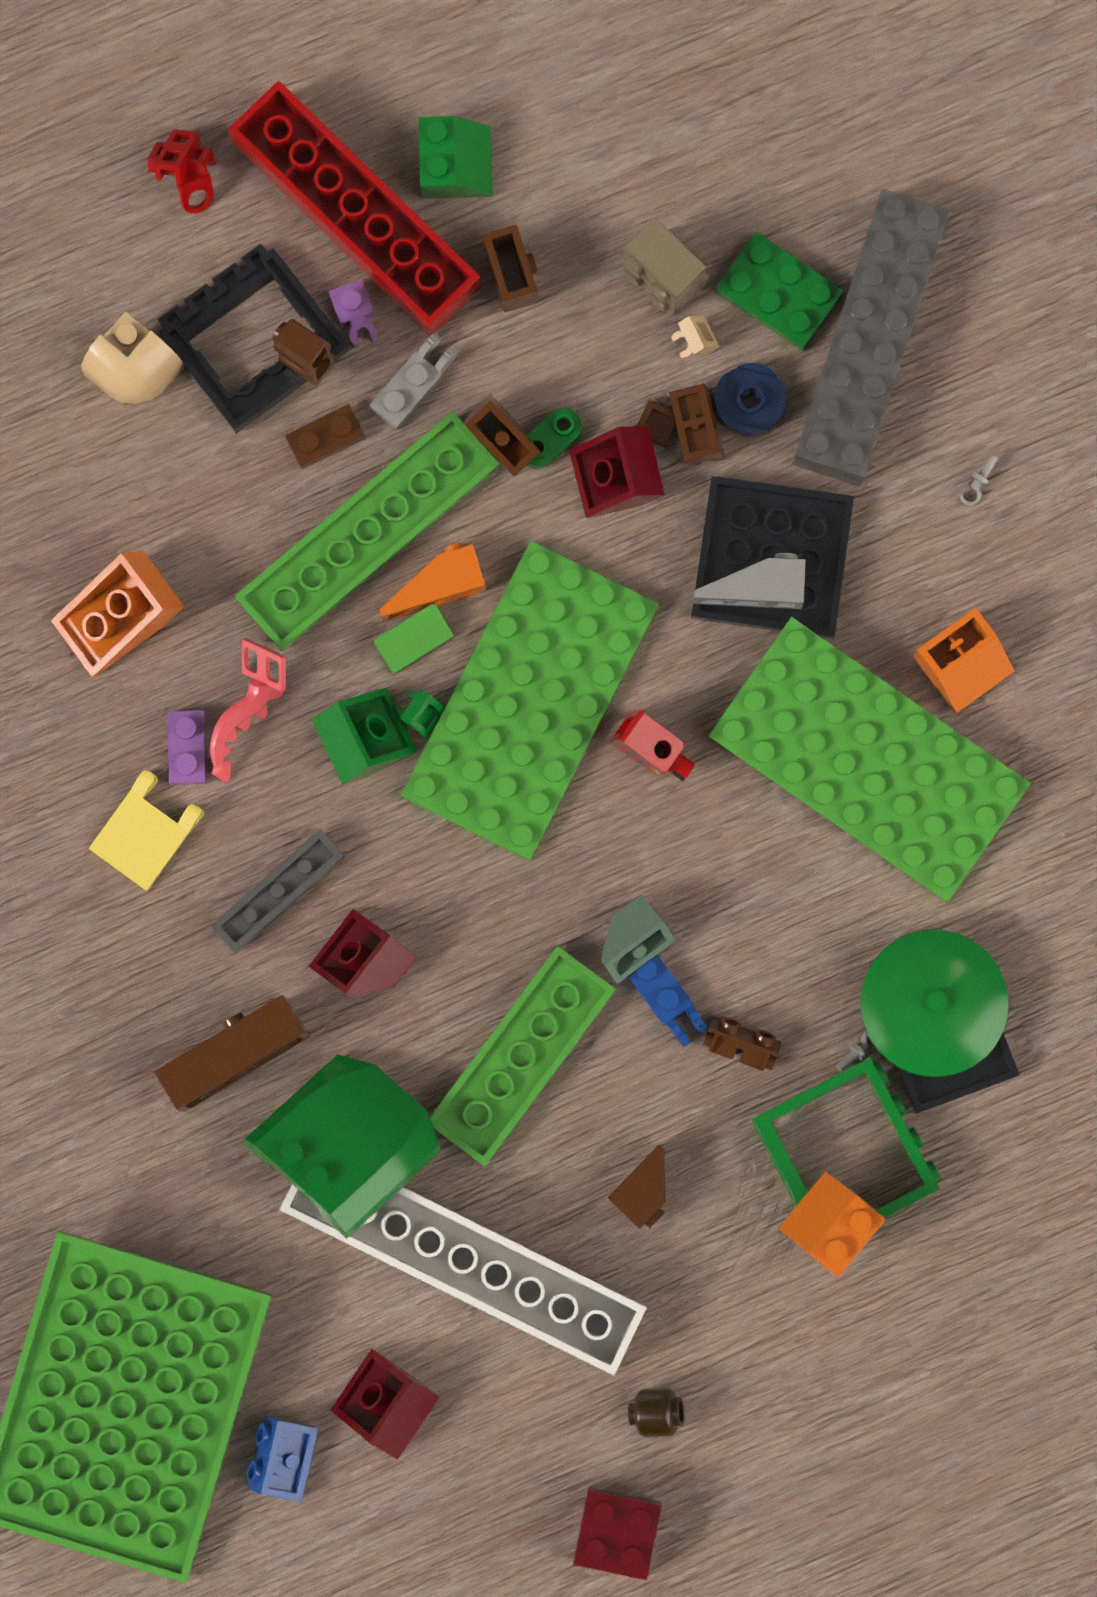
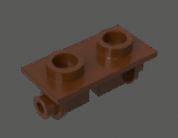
[703,1016,782,1071]

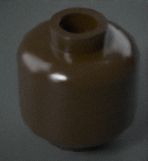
[628,1388,685,1438]

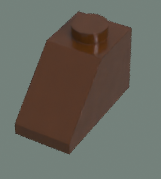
[464,393,540,477]
[607,1144,665,1229]

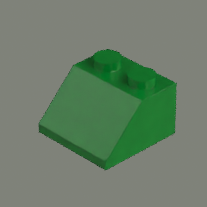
[418,116,493,199]
[311,687,417,784]

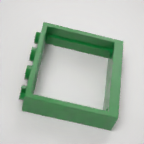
[751,1058,941,1218]

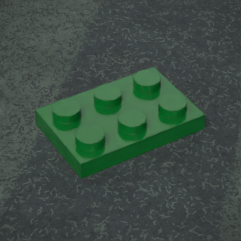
[715,231,844,351]

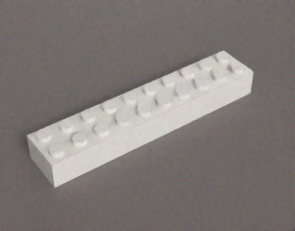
[280,1184,647,1375]

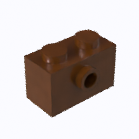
[482,224,538,313]

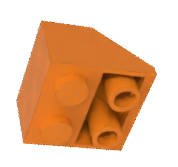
[913,607,1015,714]

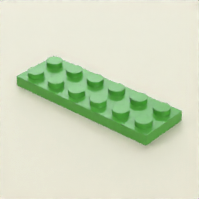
[430,946,616,1167]

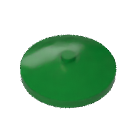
[860,929,1008,1077]

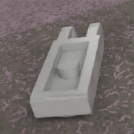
[369,333,459,430]

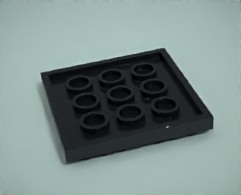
[691,476,854,639]

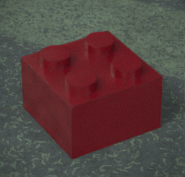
[573,1487,662,1580]

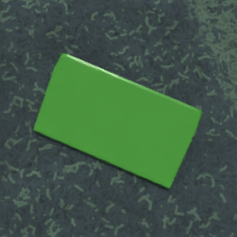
[373,603,454,675]

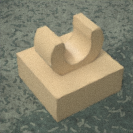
[671,316,720,358]

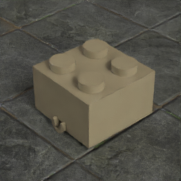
[623,218,710,316]

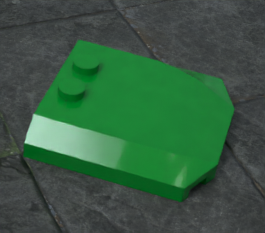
[244,1054,441,1239]

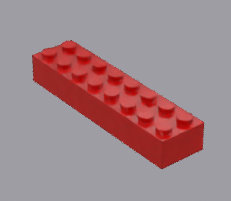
[228,80,481,336]

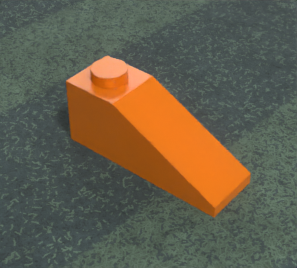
[379,542,486,623]

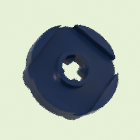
[714,363,786,436]

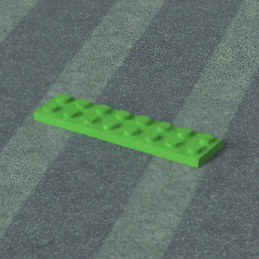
[234,411,500,652]

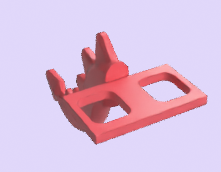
[210,638,286,782]

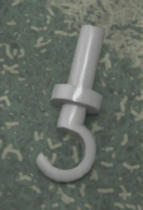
[960,455,999,506]
[835,1031,870,1072]

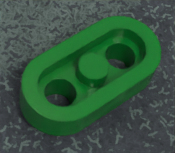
[526,408,582,470]

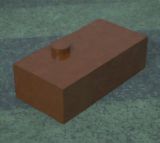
[154,995,310,1112]

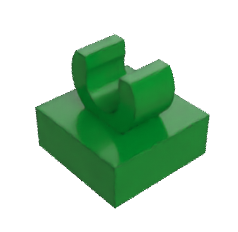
[396,689,445,739]

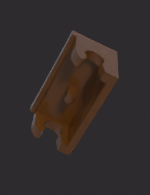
[669,383,725,465]

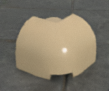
[81,311,184,404]

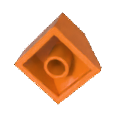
[778,1171,886,1278]

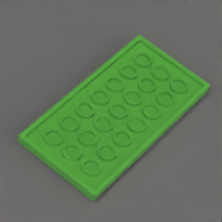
[400,540,659,862]
[708,617,1031,903]

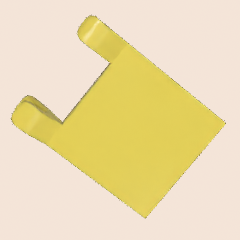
[88,770,204,891]

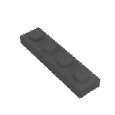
[211,829,345,954]

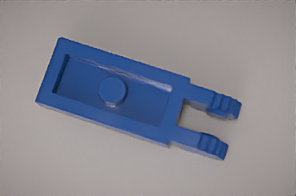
[628,955,708,1047]

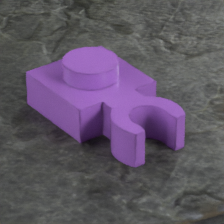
[329,280,377,348]

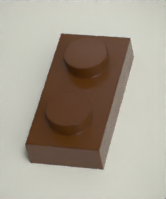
[285,404,366,469]

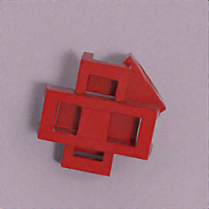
[148,129,216,214]

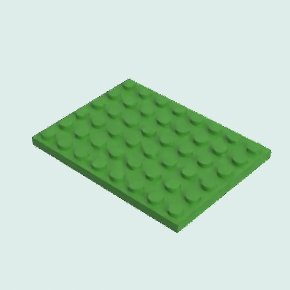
[0,1230,272,1583]

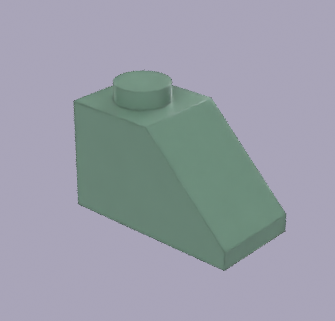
[601,895,675,984]

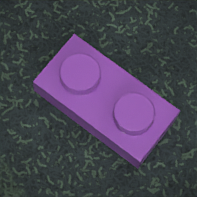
[168,710,207,785]

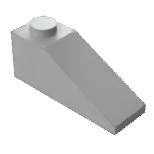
[693,553,805,609]

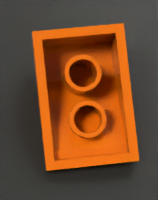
[51,551,185,677]

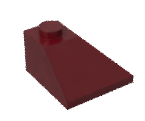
[308,909,417,998]

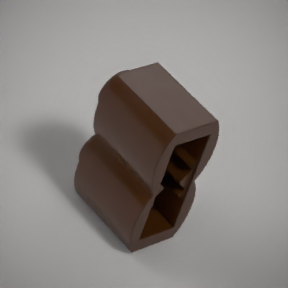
[272,319,334,386]

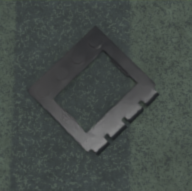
[157,243,351,434]

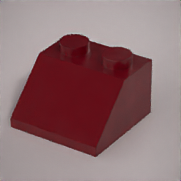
[569,427,665,518]
[330,1349,440,1459]

